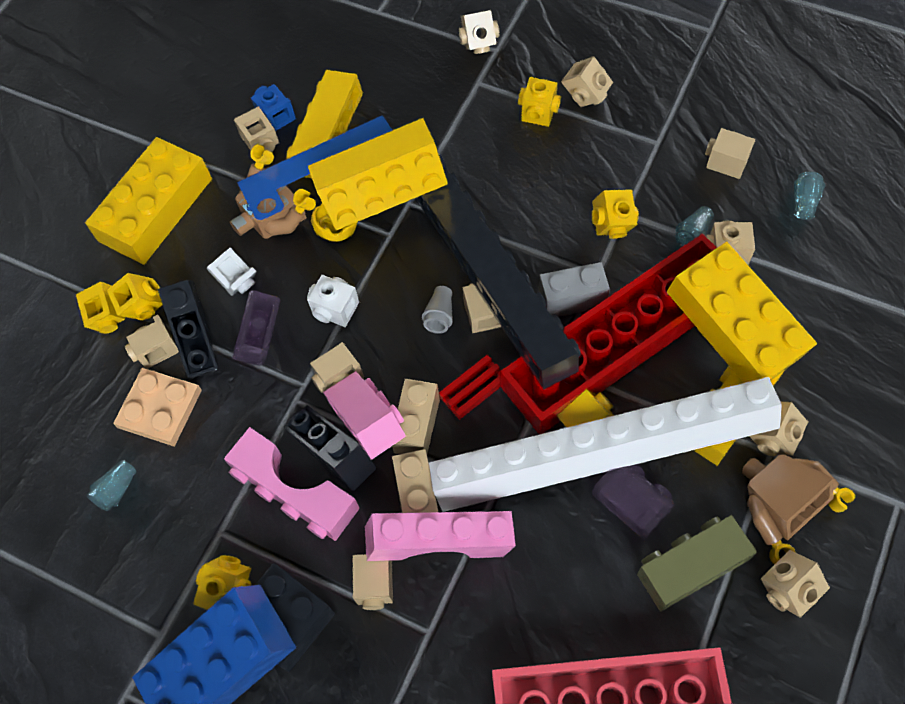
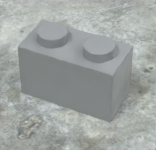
[539,262,610,317]

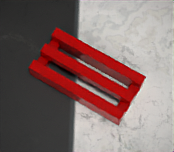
[439,354,500,420]

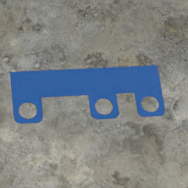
[237,116,393,220]

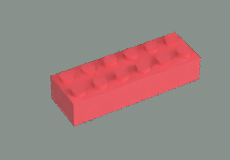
[492,648,732,704]

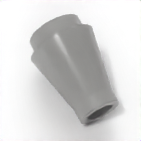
[422,286,452,333]

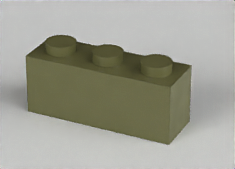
[637,515,757,612]

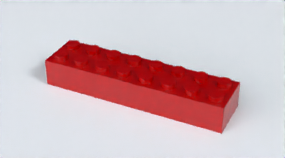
[500,233,717,435]

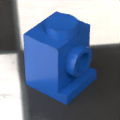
[251,84,296,131]

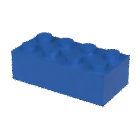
[132,585,297,704]

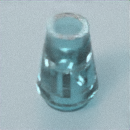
[794,172,825,220]
[675,206,714,247]
[87,460,137,511]

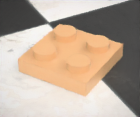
[113,368,202,447]

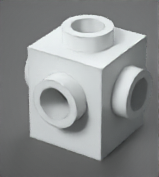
[307,275,359,327]

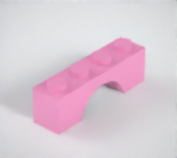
[224,427,360,541]
[365,511,516,561]

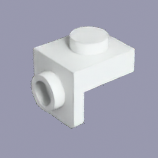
[207,248,257,296]

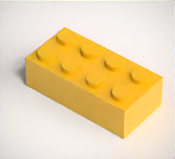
[308,118,448,231]
[85,137,212,265]
[667,241,817,383]

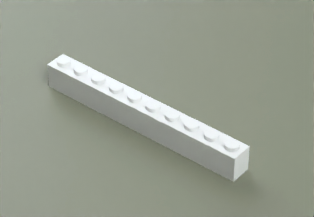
[429,377,782,512]

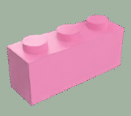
[323,371,406,460]

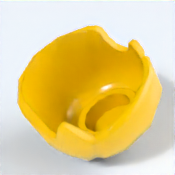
[311,203,357,242]

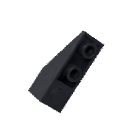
[157,280,219,379]
[284,405,377,492]

